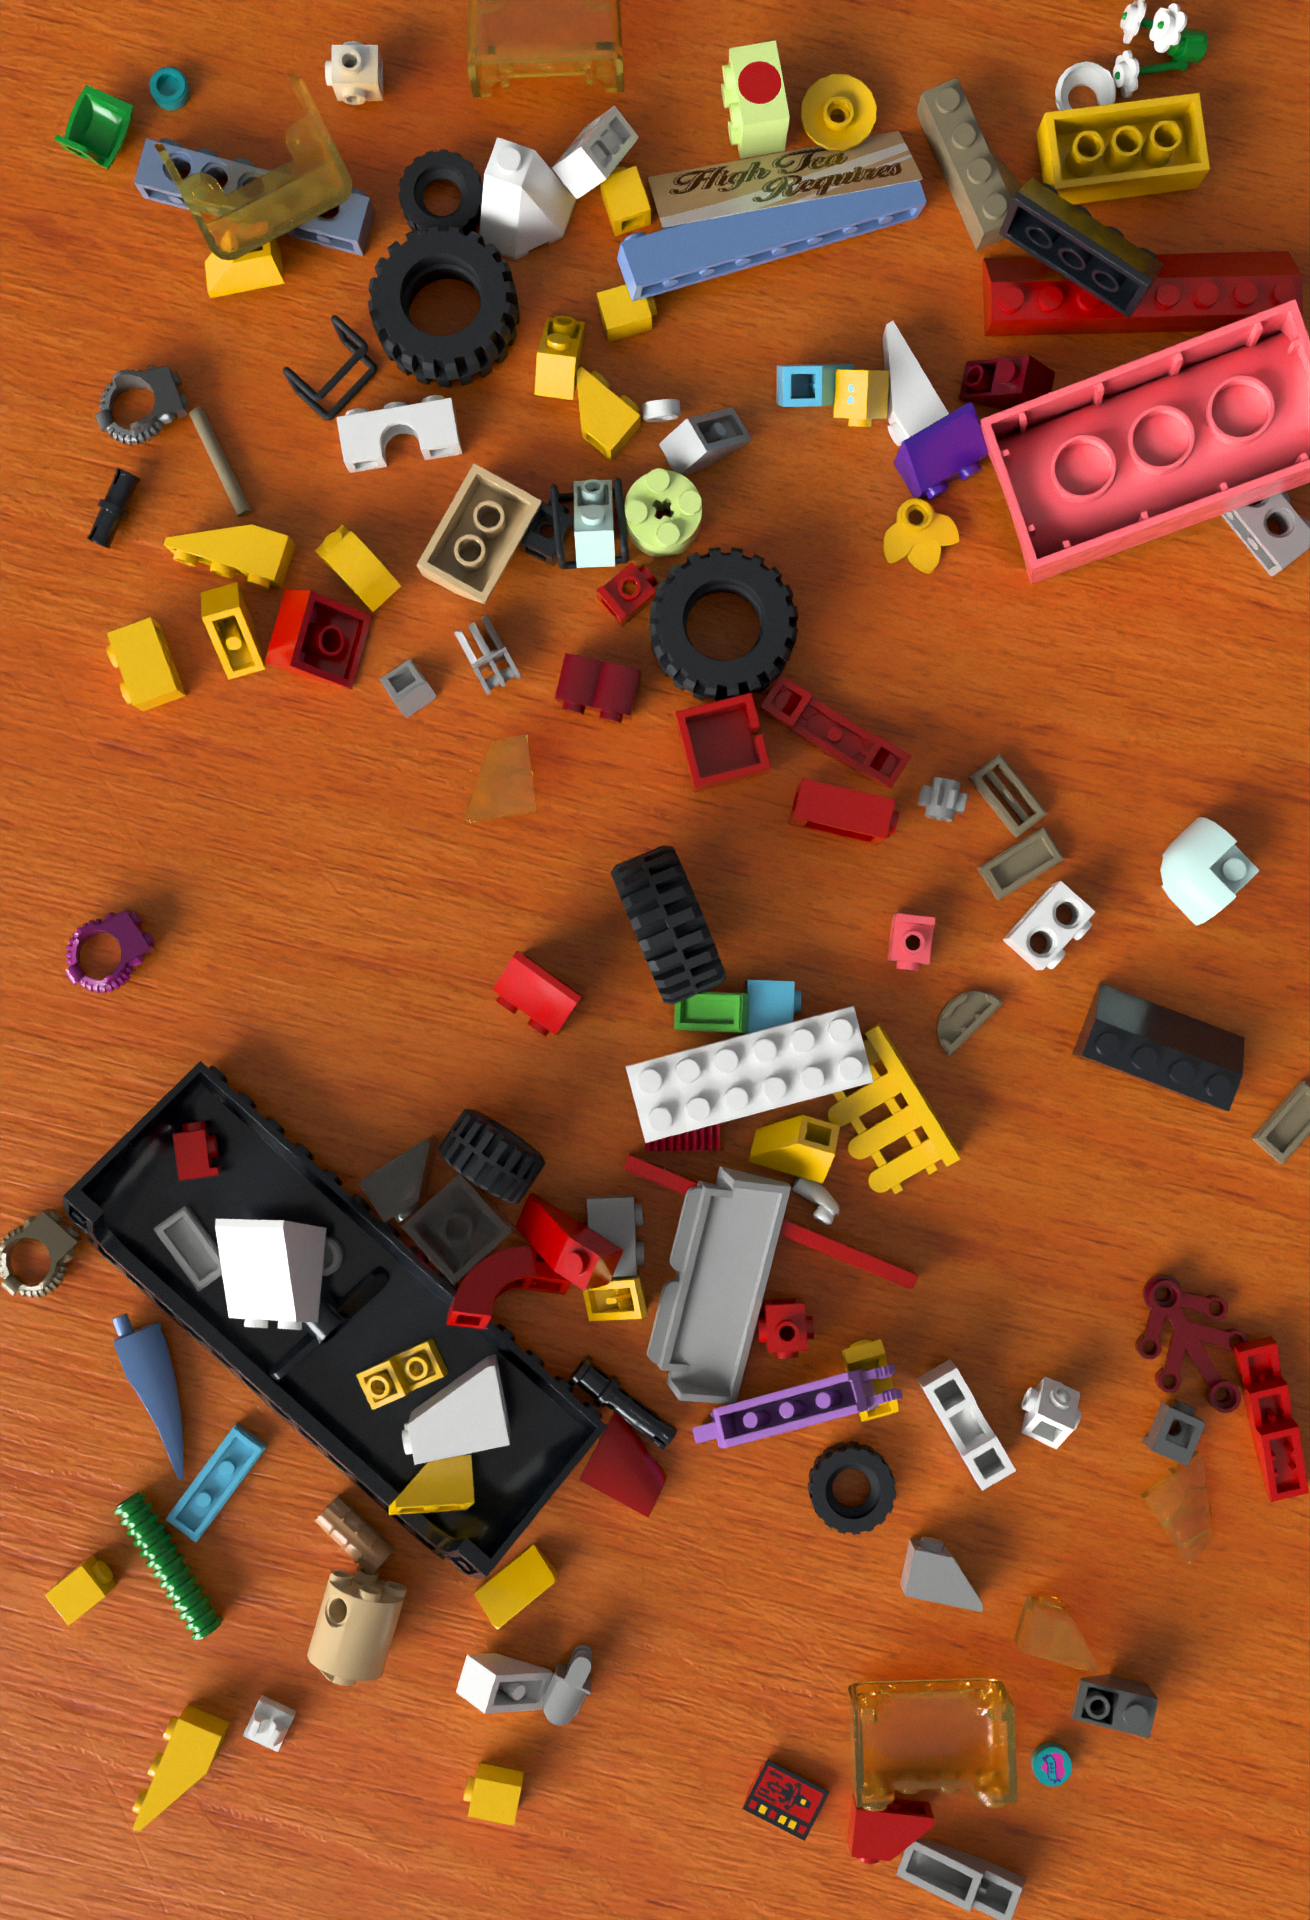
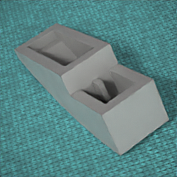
[896,1838,1027,1920]

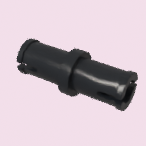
[86,468,140,549]

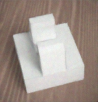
[243,1695,297,1752]

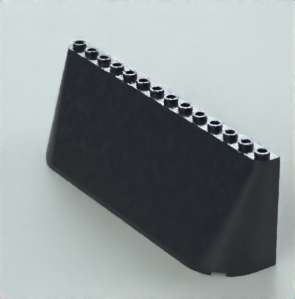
[63,1061,608,1579]

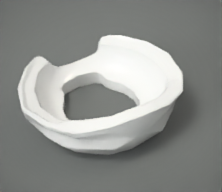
[1055,61,1116,111]

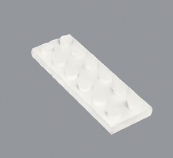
[625,1006,873,1143]

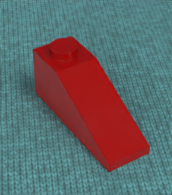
[516,1193,624,1291]

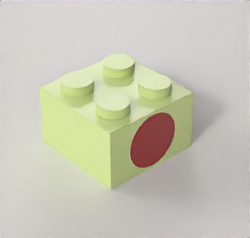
[721,40,790,159]

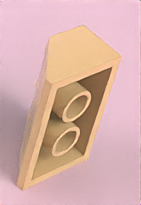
[417,463,542,604]

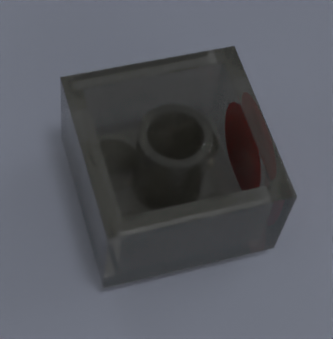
[401,1173,516,1285]

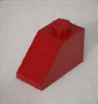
[847,1794,935,1864]

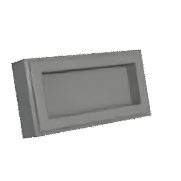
[153,1205,222,1292]

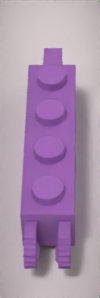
[692,1364,903,1449]

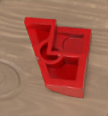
[579,1411,667,1517]

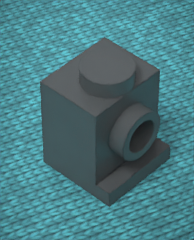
[1142,1399,1206,1466]

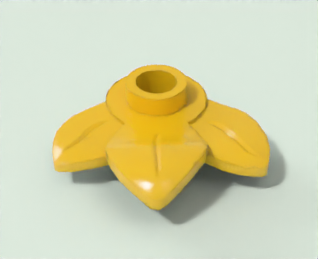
[883,498,959,574]

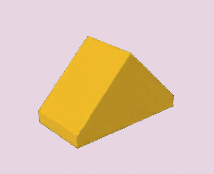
[582,1270,648,1321]

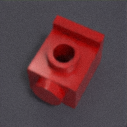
[596,562,658,627]
[173,1121,222,1181]

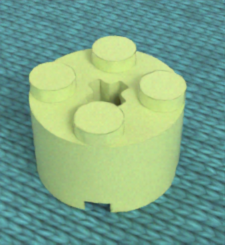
[624,468,702,557]

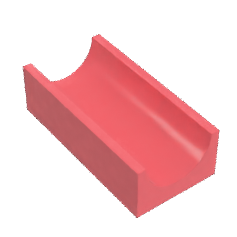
[981,299,1310,584]

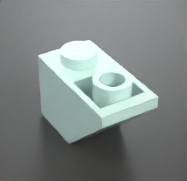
[574,479,615,568]

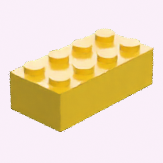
[1036,93,1210,204]

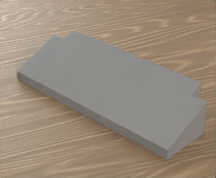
[647,1166,791,1404]

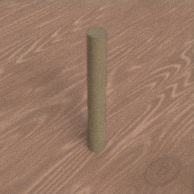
[189,407,252,517]

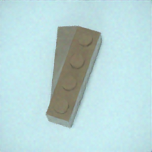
[916,78,1022,251]

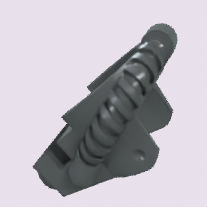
[95,365,190,445]

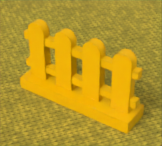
[828,1022,960,1194]

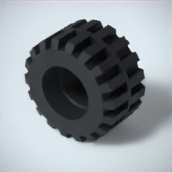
[438,1109,546,1203]

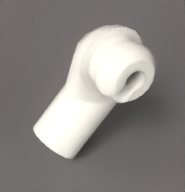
[791,1176,839,1225]

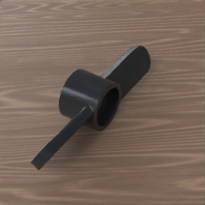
[269,1269,388,1380]

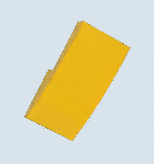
[356,1338,448,1410]

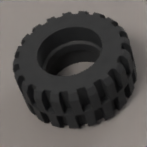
[368,224,520,388]
[649,547,798,702]
[610,845,726,1004]

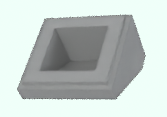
[379,658,436,717]

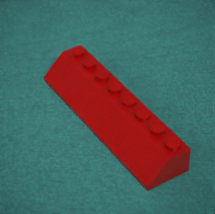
[982,251,1303,336]

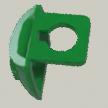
[54,85,134,170]

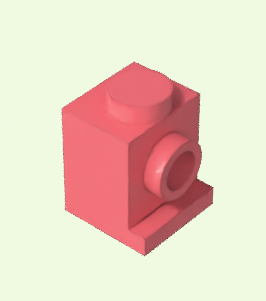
[887,913,936,971]

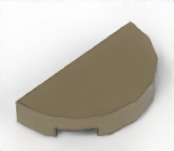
[936,991,1004,1056]

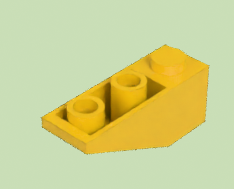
[164,524,296,590]
[132,1705,230,1832]

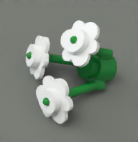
[1113,0,1208,98]

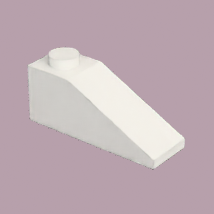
[882,321,949,446]

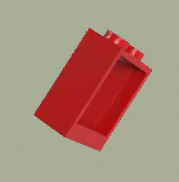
[788,778,899,845]

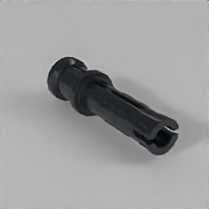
[568,1355,677,1450]

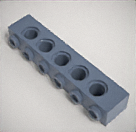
[134,138,375,256]

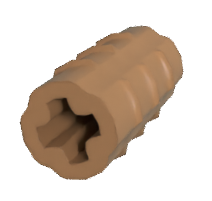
[314,1494,395,1575]

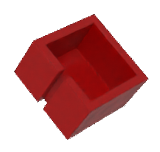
[675,693,771,793]

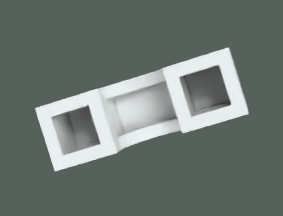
[336,395,462,473]
[916,1359,1016,1491]

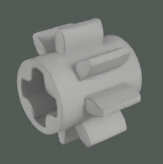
[918,777,968,822]

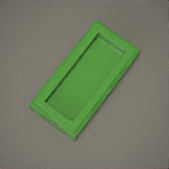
[674,992,749,1033]

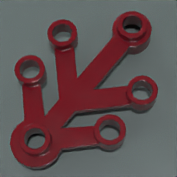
[1135,1274,1248,1413]

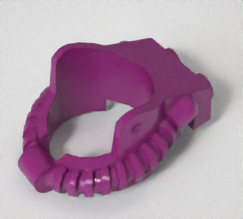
[65,910,156,993]

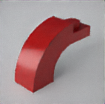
[446,1246,572,1329]

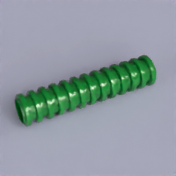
[113,1491,224,1640]

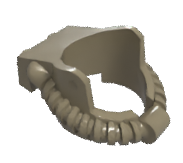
[0,1209,83,1298]

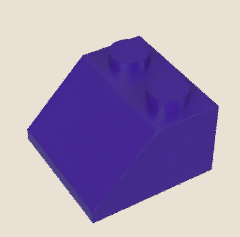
[893,401,988,501]

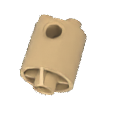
[307,1566,407,1686]

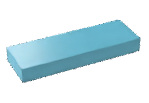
[165,1423,268,1542]

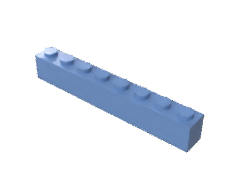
[617,180,927,302]

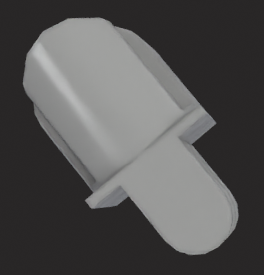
[454,614,521,695]
[543,1644,593,1726]

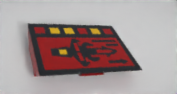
[742,1759,830,1841]

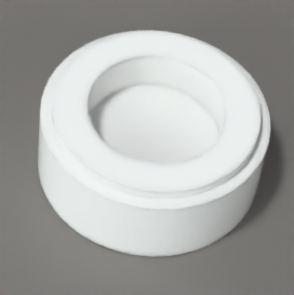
[642,399,681,422]

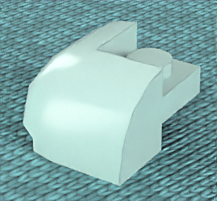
[1160,817,1260,926]

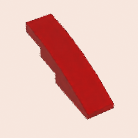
[1233,1336,1309,1502]

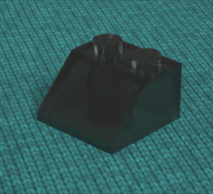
[358,1134,438,1223]

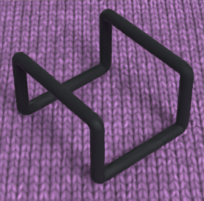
[283,315,377,421]
[550,477,629,569]

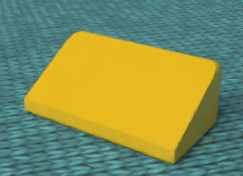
[474,1543,558,1630]

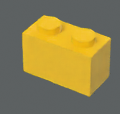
[106,617,186,711]

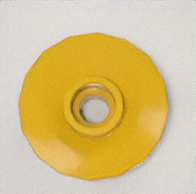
[801,74,877,151]

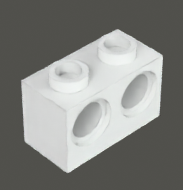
[552,105,639,199]
[1002,881,1095,970]

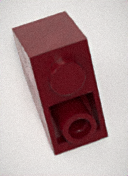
[959,355,1055,410]

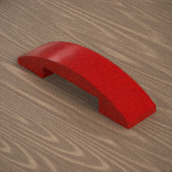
[760,674,912,789]

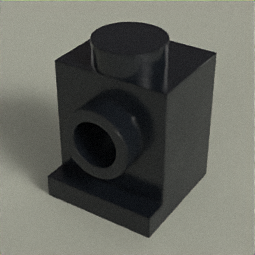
[519,500,574,566]

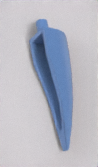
[112,1313,184,1480]

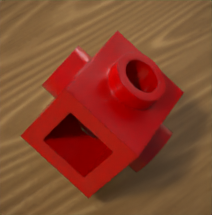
[757,1298,814,1359]

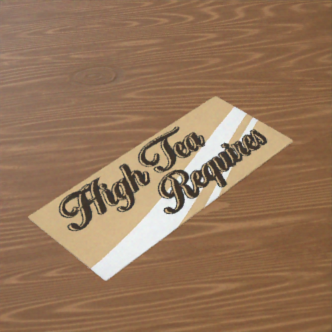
[648,131,923,228]

